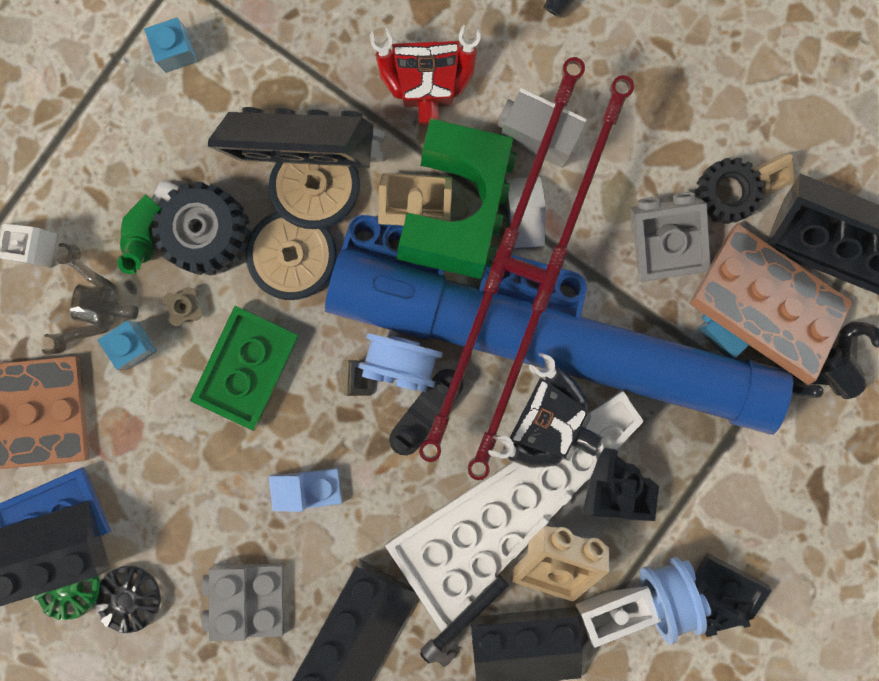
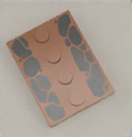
[689,223,852,385]
[0,356,90,469]

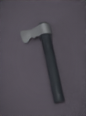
[420,575,509,667]

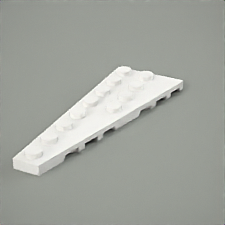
[385,390,644,632]

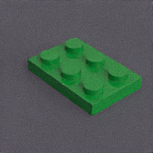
[190,305,300,431]

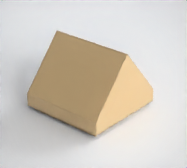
[751,154,795,197]

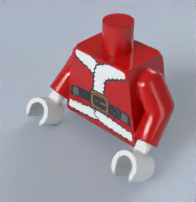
[370,25,481,126]

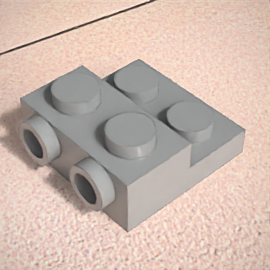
[630,192,710,282]
[202,564,284,641]

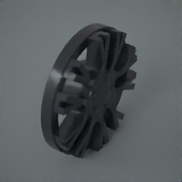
[94,566,161,634]

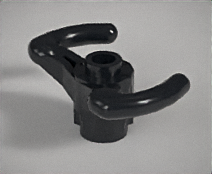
[792,321,879,399]

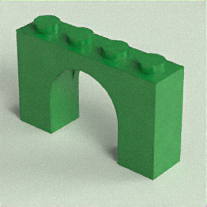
[397,118,517,279]

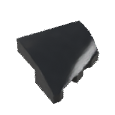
[583,448,659,521]

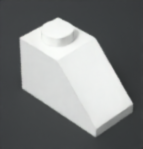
[575,586,662,648]

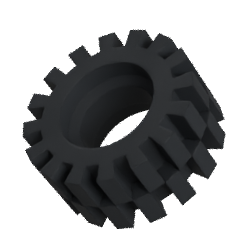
[695,157,765,224]

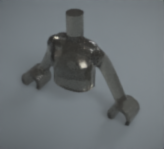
[42,243,139,355]

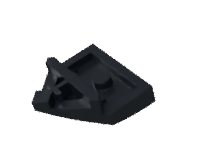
[694,553,771,637]

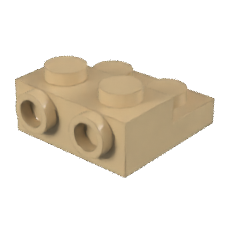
[511,526,609,602]

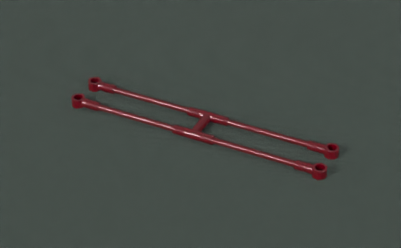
[419,57,634,480]

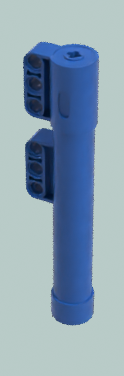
[325,215,793,435]

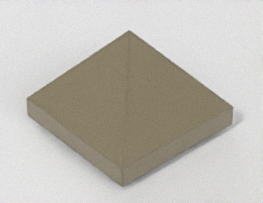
[342,360,373,396]

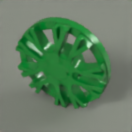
[34,576,100,620]

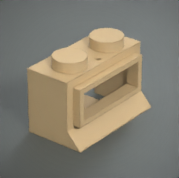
[378,173,453,226]

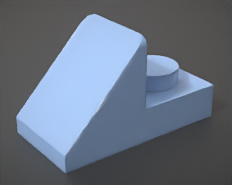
[269,468,342,512]

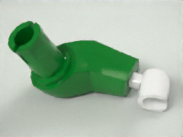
[117,180,179,274]

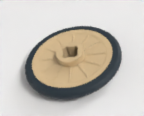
[269,163,360,229]
[246,212,337,300]

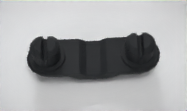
[389,369,464,456]

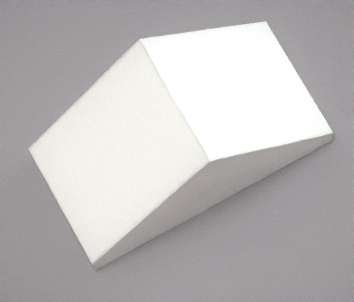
[506,177,546,248]
[0,224,57,268]

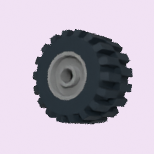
[152,182,251,276]

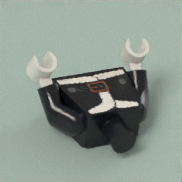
[488,353,604,468]

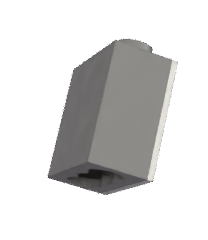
[497,88,587,168]

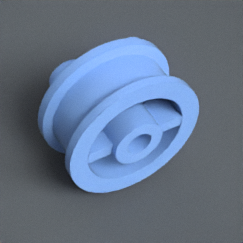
[358,333,443,392]
[640,557,711,645]

